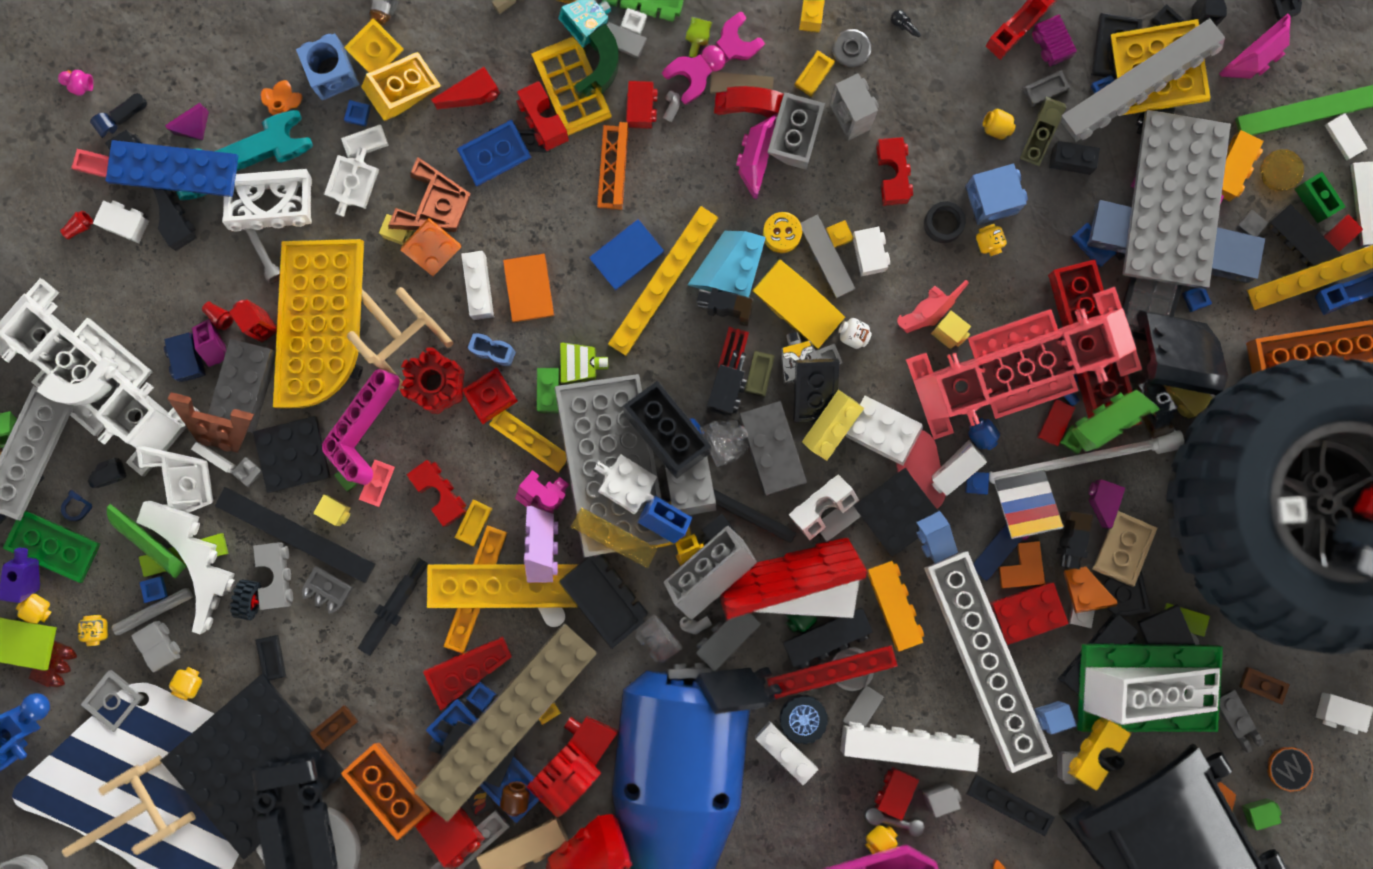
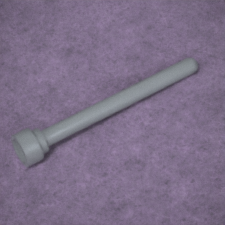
[233,192,280,283]

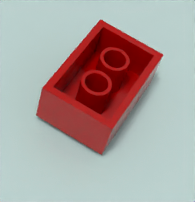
[989,582,1069,645]

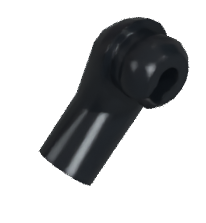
[1098,754,1125,772]

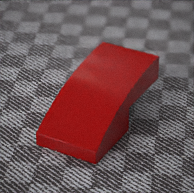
[1323,214,1363,252]

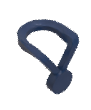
[61,490,92,521]

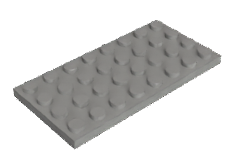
[1122,110,1231,289]
[554,374,669,557]

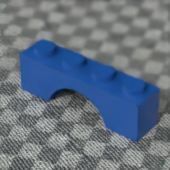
[1315,272,1373,315]

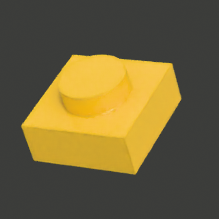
[826,220,854,248]

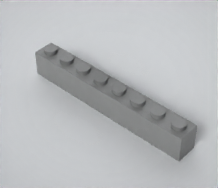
[1061,18,1225,142]

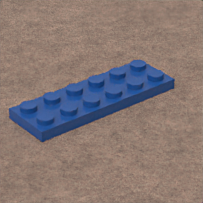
[106,140,239,197]
[426,698,539,823]

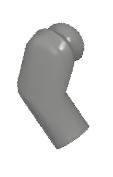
[663,91,680,122]

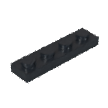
[966,774,1055,837]

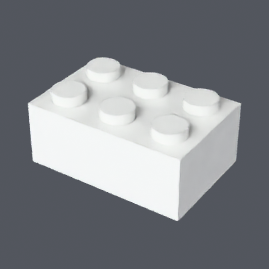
[846,396,923,466]

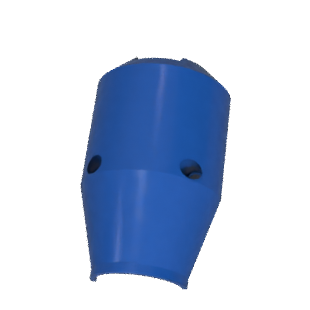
[612,670,750,869]

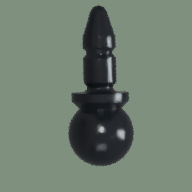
[891,10,921,37]

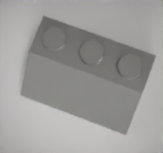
[768,92,825,170]

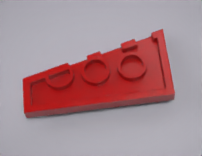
[423,636,512,711]

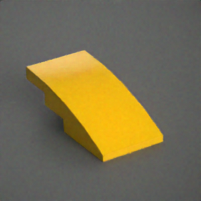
[752,259,845,349]

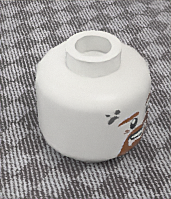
[838,318,872,349]

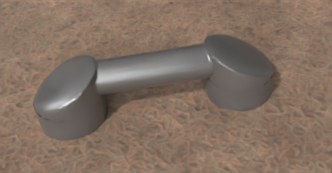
[864,806,925,837]

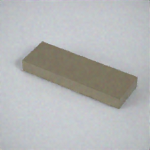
[710,72,774,94]

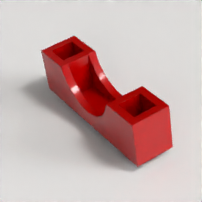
[985,0,1057,60]

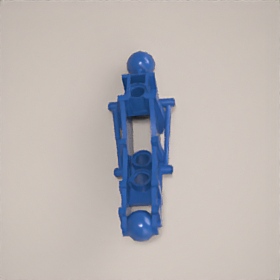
[0,693,50,771]

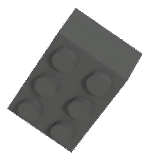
[696,613,761,671]

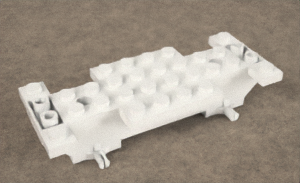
[0,278,200,476]

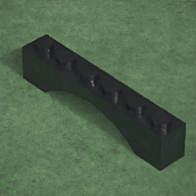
[105,130,197,251]

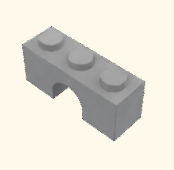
[253,542,294,610]

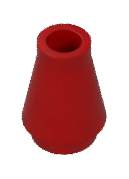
[60,210,93,240]
[202,301,234,330]

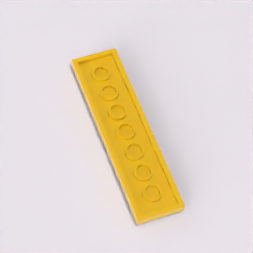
[427,564,579,608]

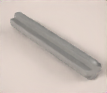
[112,588,193,635]

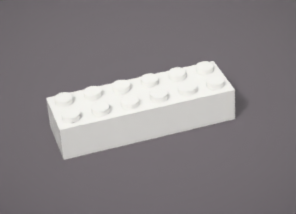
[840,722,980,772]

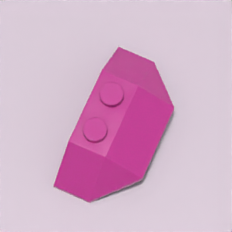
[1219,14,1291,79]
[736,114,778,199]

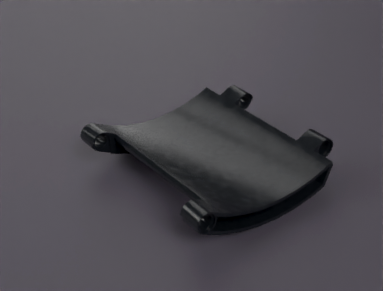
[1078,744,1288,869]

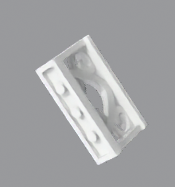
[222,169,312,231]

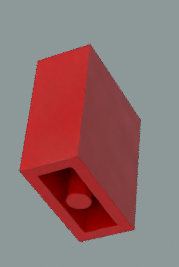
[415,807,485,869]

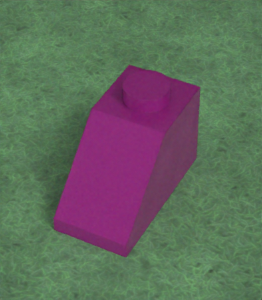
[192,319,227,367]
[1088,479,1125,529]

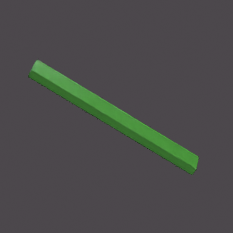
[1235,85,1373,136]

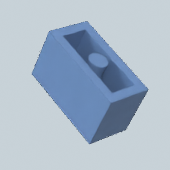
[917,511,958,564]
[1034,701,1076,734]

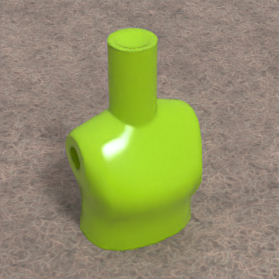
[685,17,712,58]

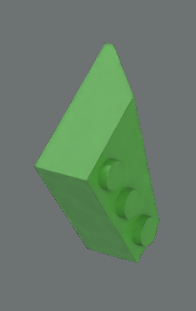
[1071,390,1159,452]

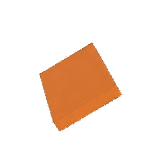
[503,254,554,323]

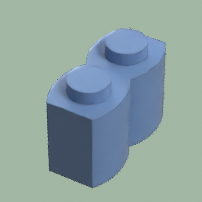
[468,333,516,366]

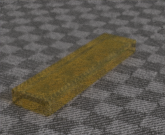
[571,507,658,568]

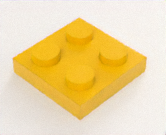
[344,18,404,73]

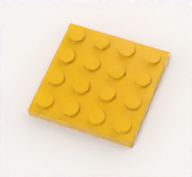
[1111,19,1211,115]

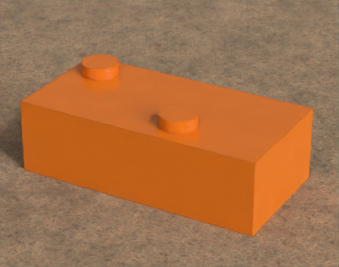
[341,743,433,840]

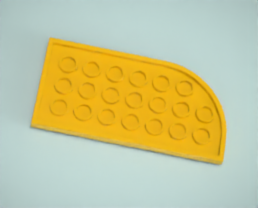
[273,239,364,408]

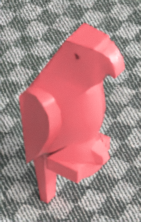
[897,280,969,333]

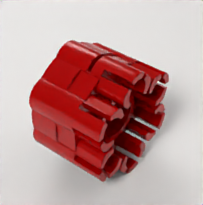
[400,348,465,414]
[526,742,601,818]

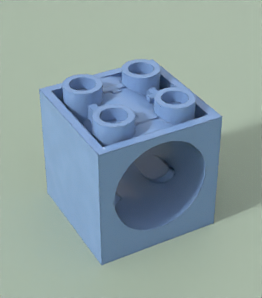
[296,33,360,100]
[965,163,1028,225]

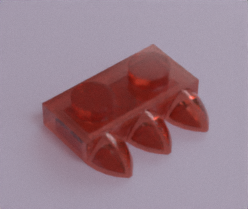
[28,640,77,687]

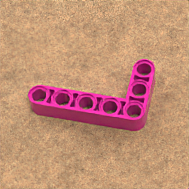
[322,369,400,485]

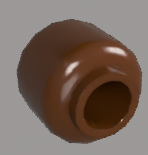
[500,781,530,816]

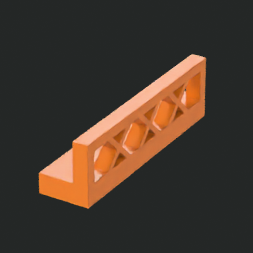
[597,122,629,210]

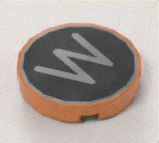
[1267,747,1313,792]

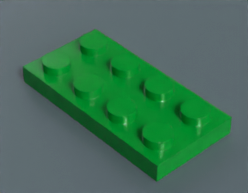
[3,510,101,583]

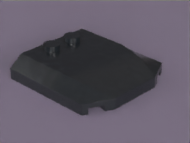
[1136,310,1229,396]

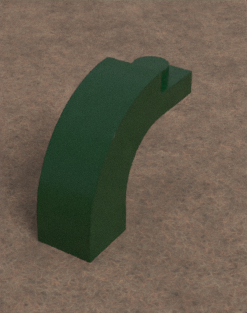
[574,24,619,99]

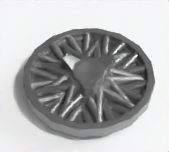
[832,29,871,68]

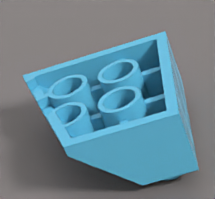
[687,231,766,298]

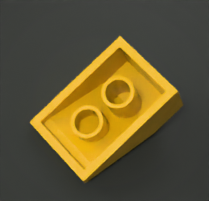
[361,52,441,121]

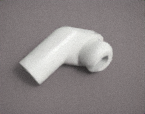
[680,616,712,635]

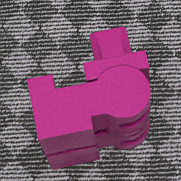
[515,470,569,514]

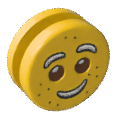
[763,212,802,253]

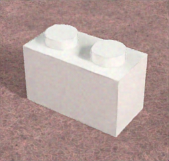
[93,200,149,243]
[852,227,890,276]
[1316,693,1373,734]

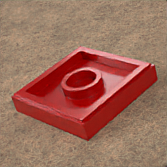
[462,367,518,424]

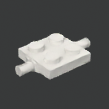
[324,147,379,217]
[594,454,657,514]

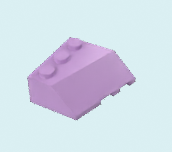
[524,506,558,582]

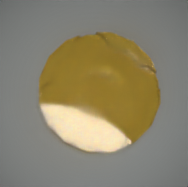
[1260,149,1304,191]

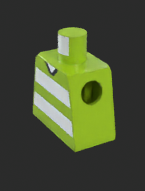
[560,343,608,385]

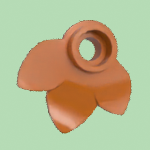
[261,80,302,116]

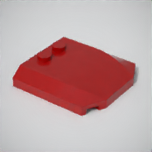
[546,814,631,869]

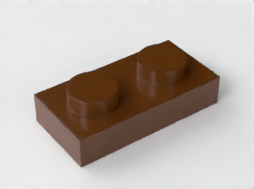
[1239,667,1290,705]
[310,705,359,750]

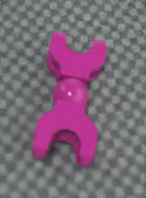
[661,12,765,105]

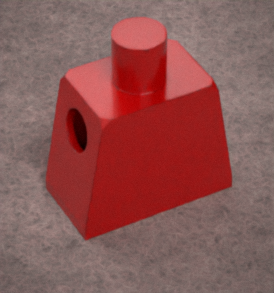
[564,716,618,766]

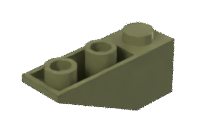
[1020,96,1067,166]

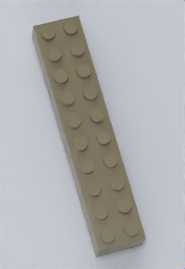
[414,623,597,822]

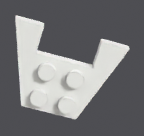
[136,445,213,529]

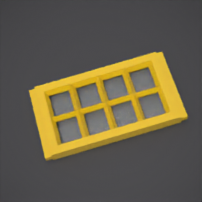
[531,37,612,136]

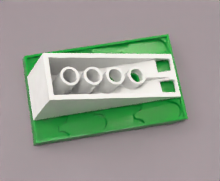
[1077,644,1223,732]

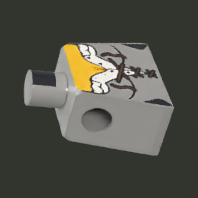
[781,332,819,385]

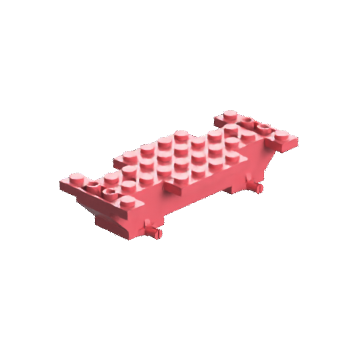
[906,287,1142,440]

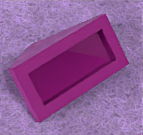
[165,103,209,140]

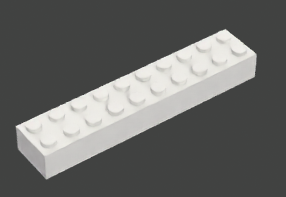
[924,552,1053,773]

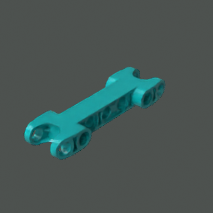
[177,110,313,201]

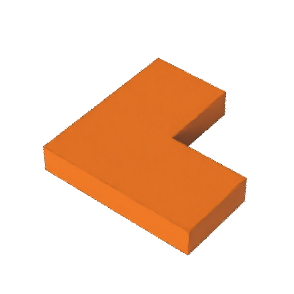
[998,541,1045,588]

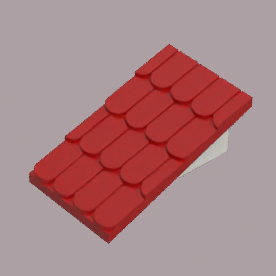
[719,537,867,619]

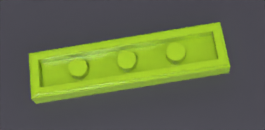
[139,533,229,577]

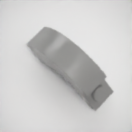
[328,807,361,869]

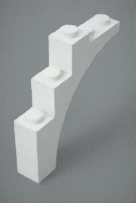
[137,501,235,634]

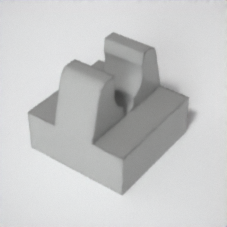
[232,457,262,487]

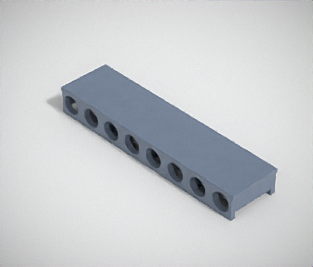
[1087,200,1265,283]

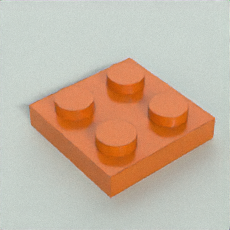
[401,218,461,276]

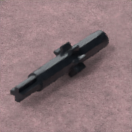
[358,557,428,656]

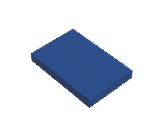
[457,119,532,187]
[589,219,664,291]

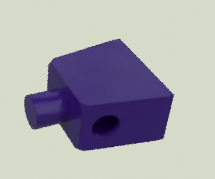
[0,548,40,603]

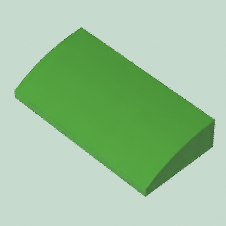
[107,504,187,579]

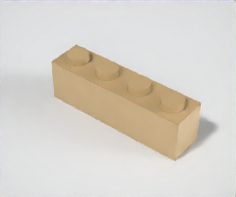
[476,817,569,869]

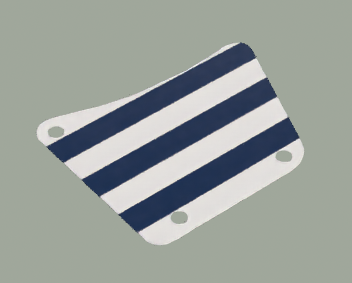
[12,683,239,869]

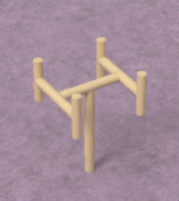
[347,287,453,391]
[62,755,196,857]

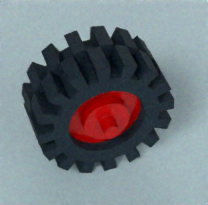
[230,579,262,621]

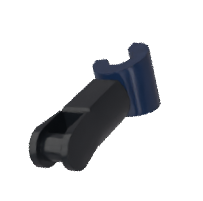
[90,93,147,138]

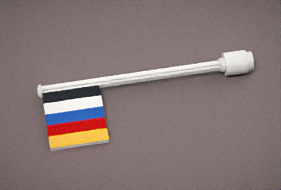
[989,429,1184,539]

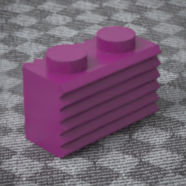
[1032,15,1077,67]

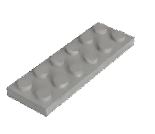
[0,386,74,521]

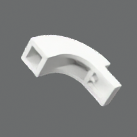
[37,356,118,406]

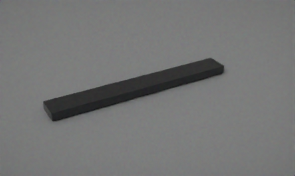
[215,487,376,583]

